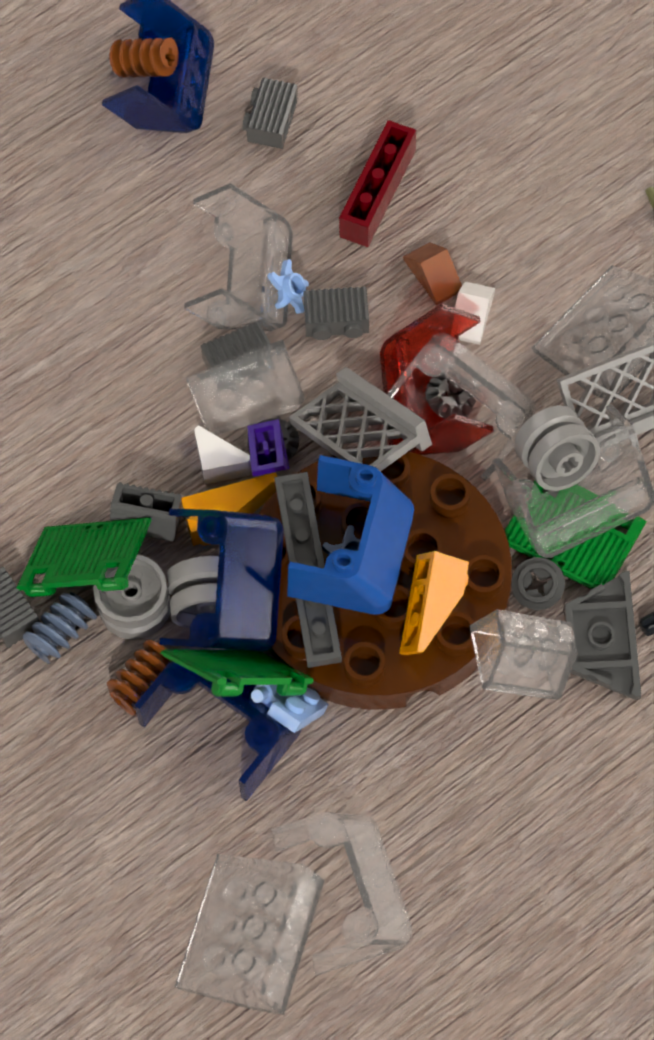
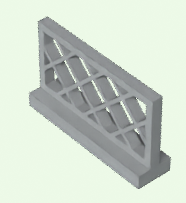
[557,342,654,449]
[289,367,432,472]

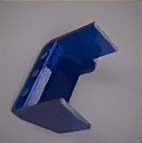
[102,0,214,133]
[159,509,284,652]
[134,649,302,802]

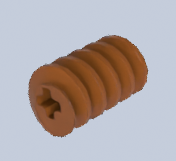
[109,38,178,78]
[107,639,180,716]

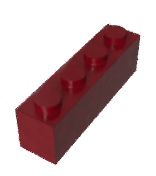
[339,120,417,247]

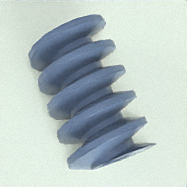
[23,592,97,664]

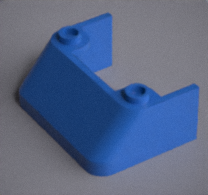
[287,455,414,615]

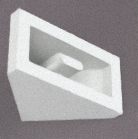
[449,282,495,345]
[194,425,252,485]

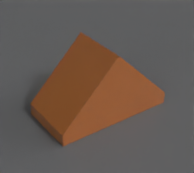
[403,242,462,305]

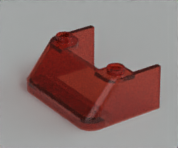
[380,303,494,455]

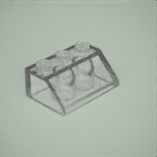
[470,609,578,700]

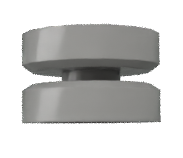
[514,405,601,491]
[93,555,171,640]
[167,556,244,629]

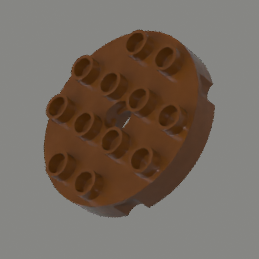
[243,452,512,710]

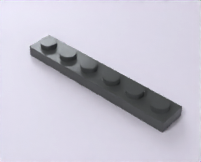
[274,472,342,668]

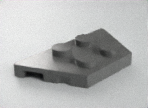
[564,571,642,700]

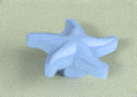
[267,259,309,314]

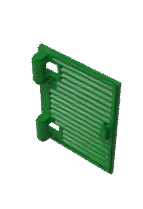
[505,480,647,589]
[17,518,152,597]
[161,649,314,697]

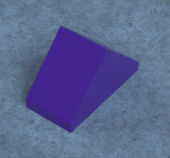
[247,419,290,477]

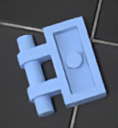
[251,681,329,733]

